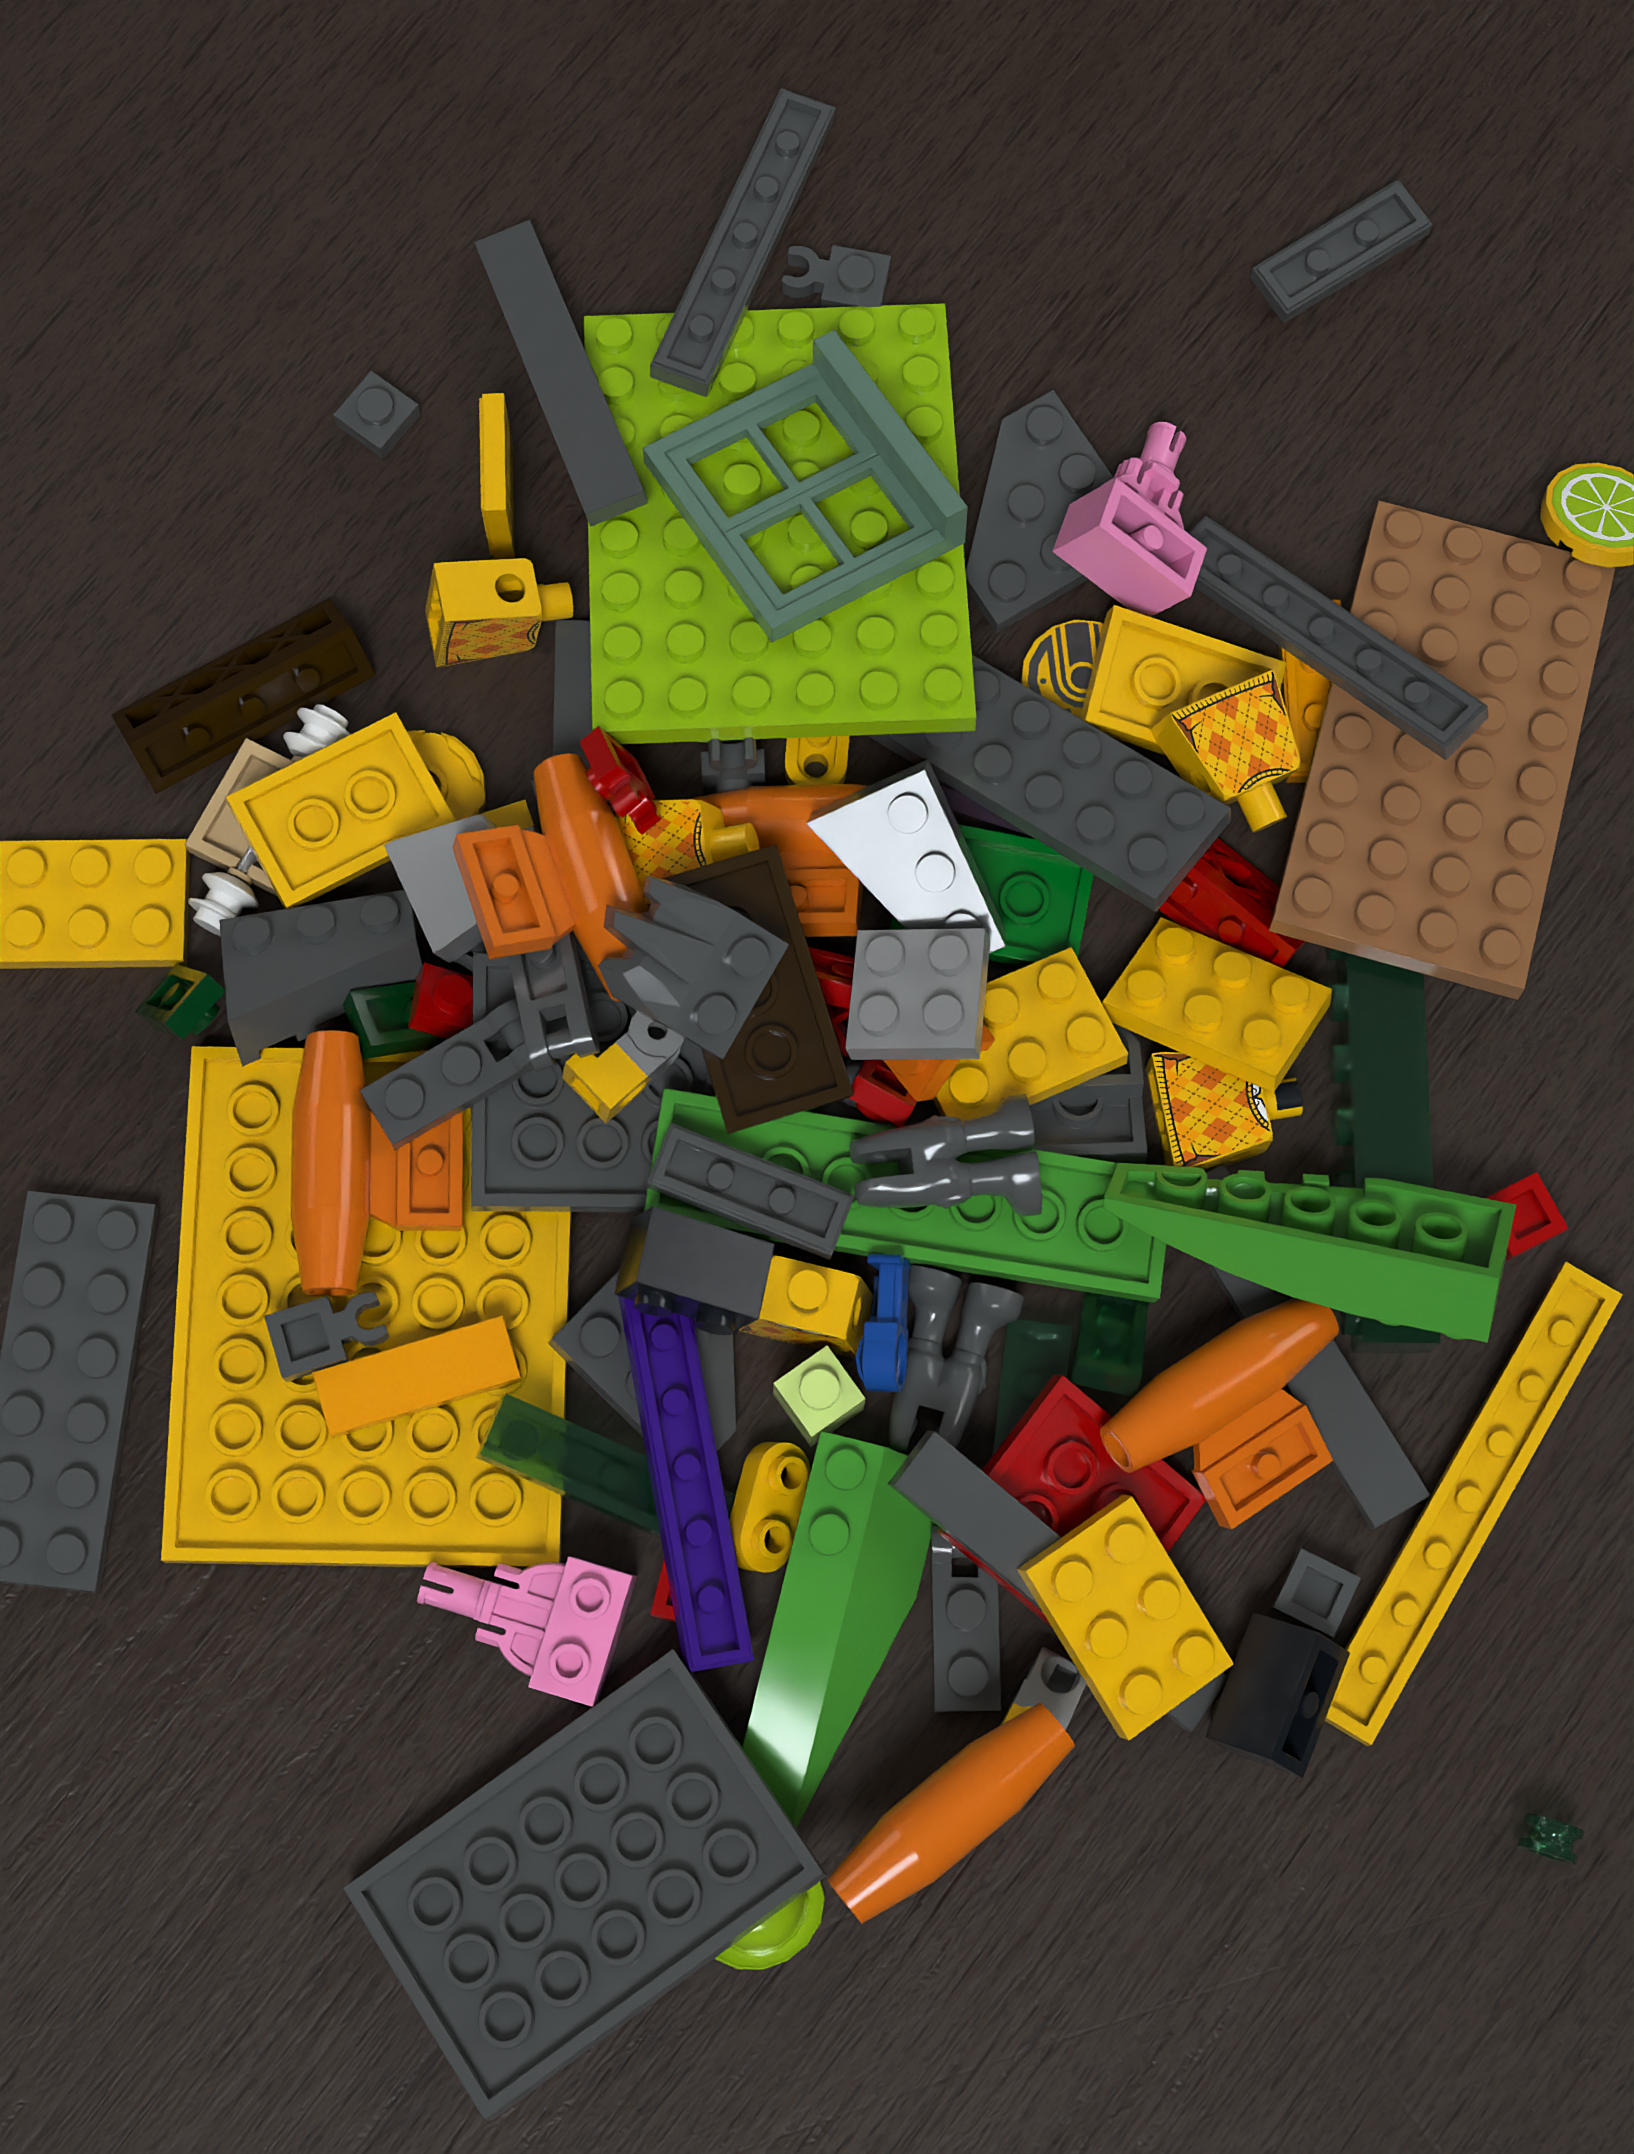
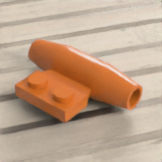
[452,753,649,1002]
[684,784,868,937]
[291,1030,463,1297]
[1100,1298,1339,1529]
[827,1703,1075,1924]

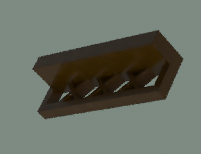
[111,598,375,794]

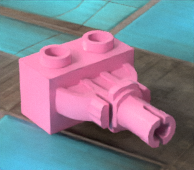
[1052,422,1207,617]
[417,1556,638,1707]

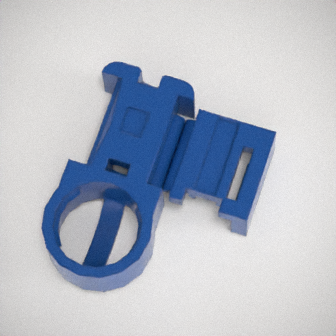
[856,1254,911,1392]

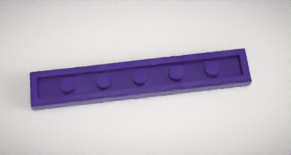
[616,1281,754,1672]

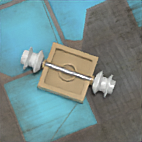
[185,704,351,937]

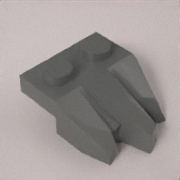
[598,875,789,1059]
[1030,1023,1147,1164]

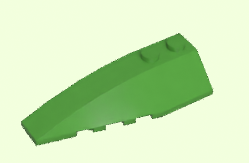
[1103,1163,1516,1343]
[743,1431,934,1828]

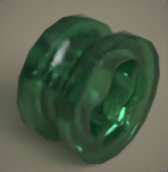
[1517,1813,1585,1865]

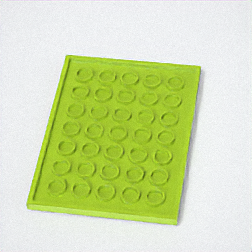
[584,303,977,744]

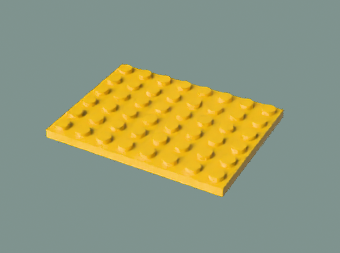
[161,1046,572,1569]

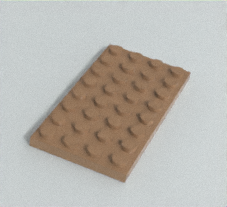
[1269,500,1615,1000]

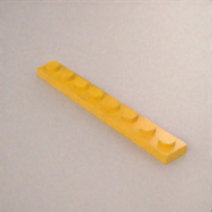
[1325,1262,1623,1746]

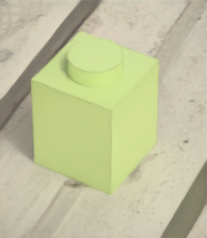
[773,1345,866,1447]

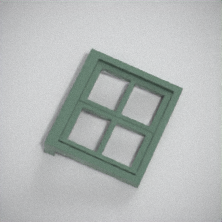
[643,330,968,643]

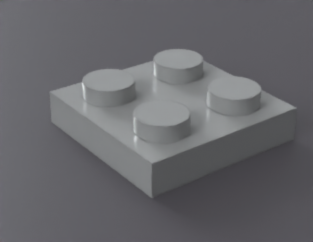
[846,928,990,1060]

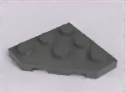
[966,390,1113,633]
[548,1271,736,1451]

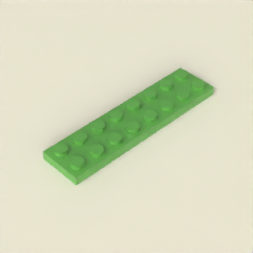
[644,1088,1166,1303]

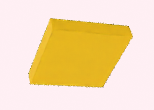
[479,393,515,559]

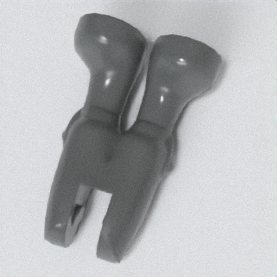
[849,1094,1042,1217]
[888,1265,1025,1453]

